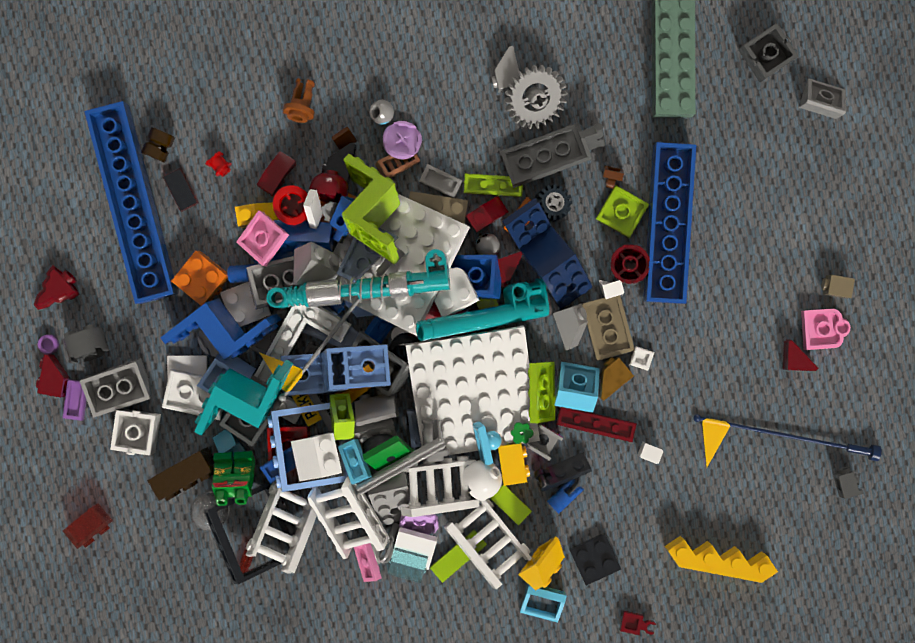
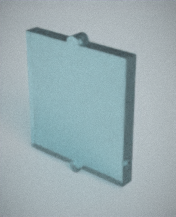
[388,548,428,583]

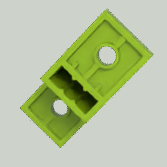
[342,154,400,265]

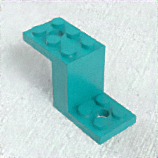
[194,360,294,436]

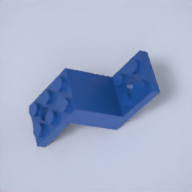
[160,298,282,360]

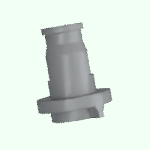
[422,419,449,462]

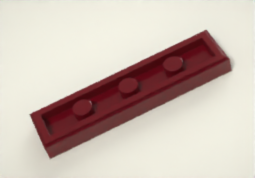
[556,407,637,442]

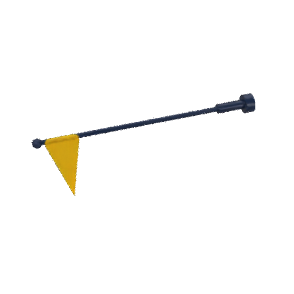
[693,414,882,467]

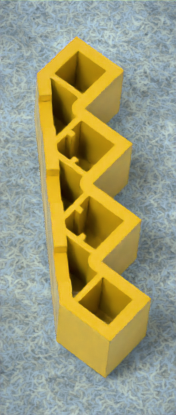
[664,536,778,583]

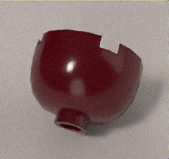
[309,170,349,203]
[610,245,650,284]

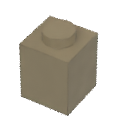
[821,275,855,299]

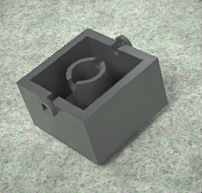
[738,23,798,82]

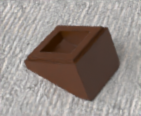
[332,127,357,149]

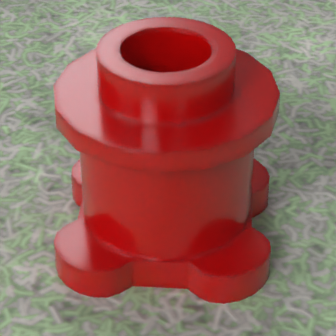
[205,151,232,177]

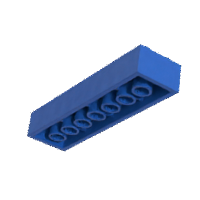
[643,142,696,304]

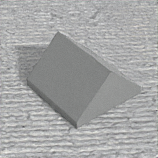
[799,78,846,119]

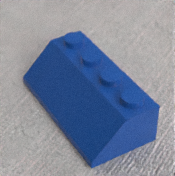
[451,255,501,299]

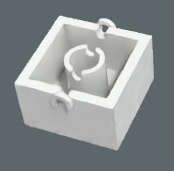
[110,409,161,455]

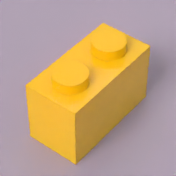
[498,443,530,486]

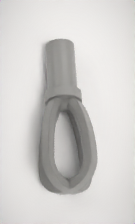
[375,523,400,563]

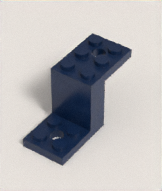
[502,198,592,309]

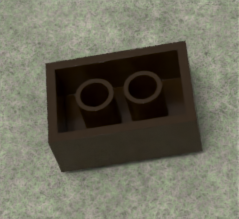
[147,447,214,501]

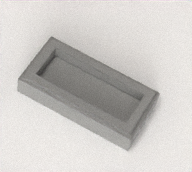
[419,164,463,198]

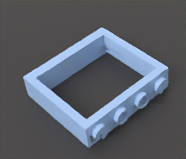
[267,403,349,492]

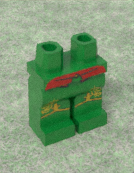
[212,451,255,506]

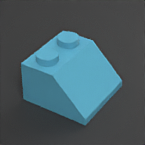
[554,361,600,413]

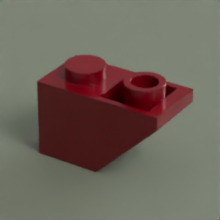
[36,354,70,398]

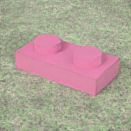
[354,543,382,582]

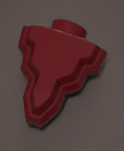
[33,265,80,310]

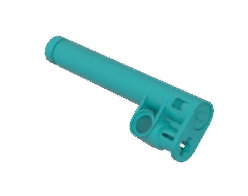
[416,278,550,341]

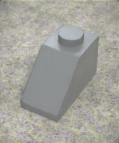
[491,46,519,93]
[553,304,588,350]

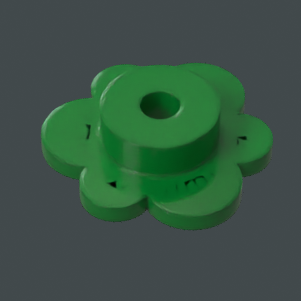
[510,422,534,444]

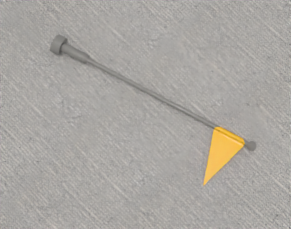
[259,246,405,402]

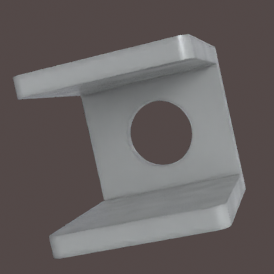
[526,423,563,461]

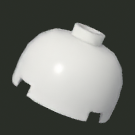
[463,460,502,501]

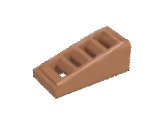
[376,154,420,178]

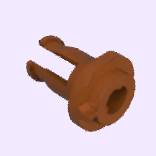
[283,78,315,123]

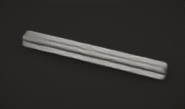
[356,437,446,494]

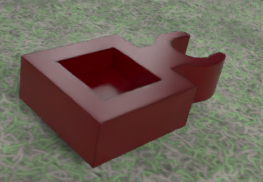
[619,610,656,635]

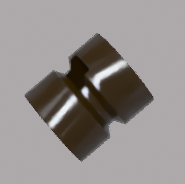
[141,127,176,163]

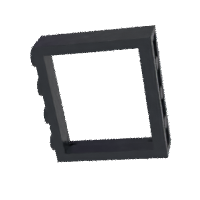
[203,481,303,584]

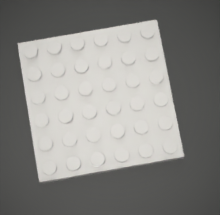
[333,194,470,336]
[406,326,540,455]

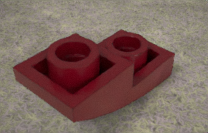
[257,151,296,196]

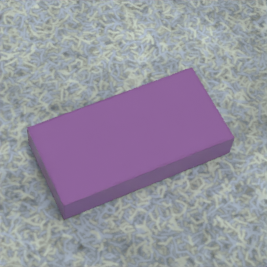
[63,379,86,421]

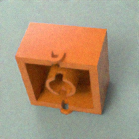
[171,250,228,306]

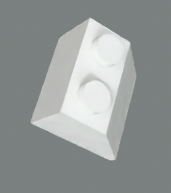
[291,432,342,481]

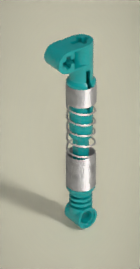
[266,249,450,308]

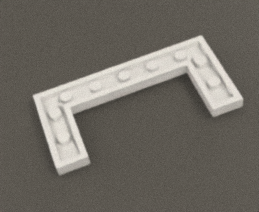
[254,305,351,424]

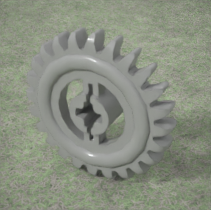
[504,65,568,129]

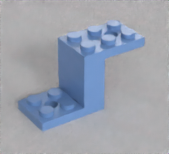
[280,345,391,396]

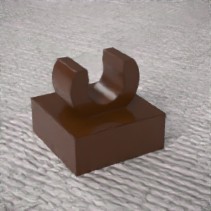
[602,165,624,189]

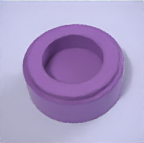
[38,335,59,354]

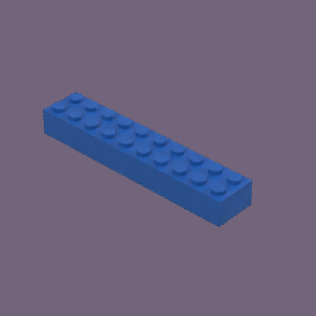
[84,101,179,304]

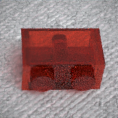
[63,503,113,549]

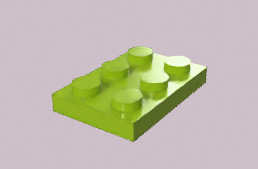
[528,362,555,423]

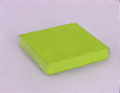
[596,185,649,238]

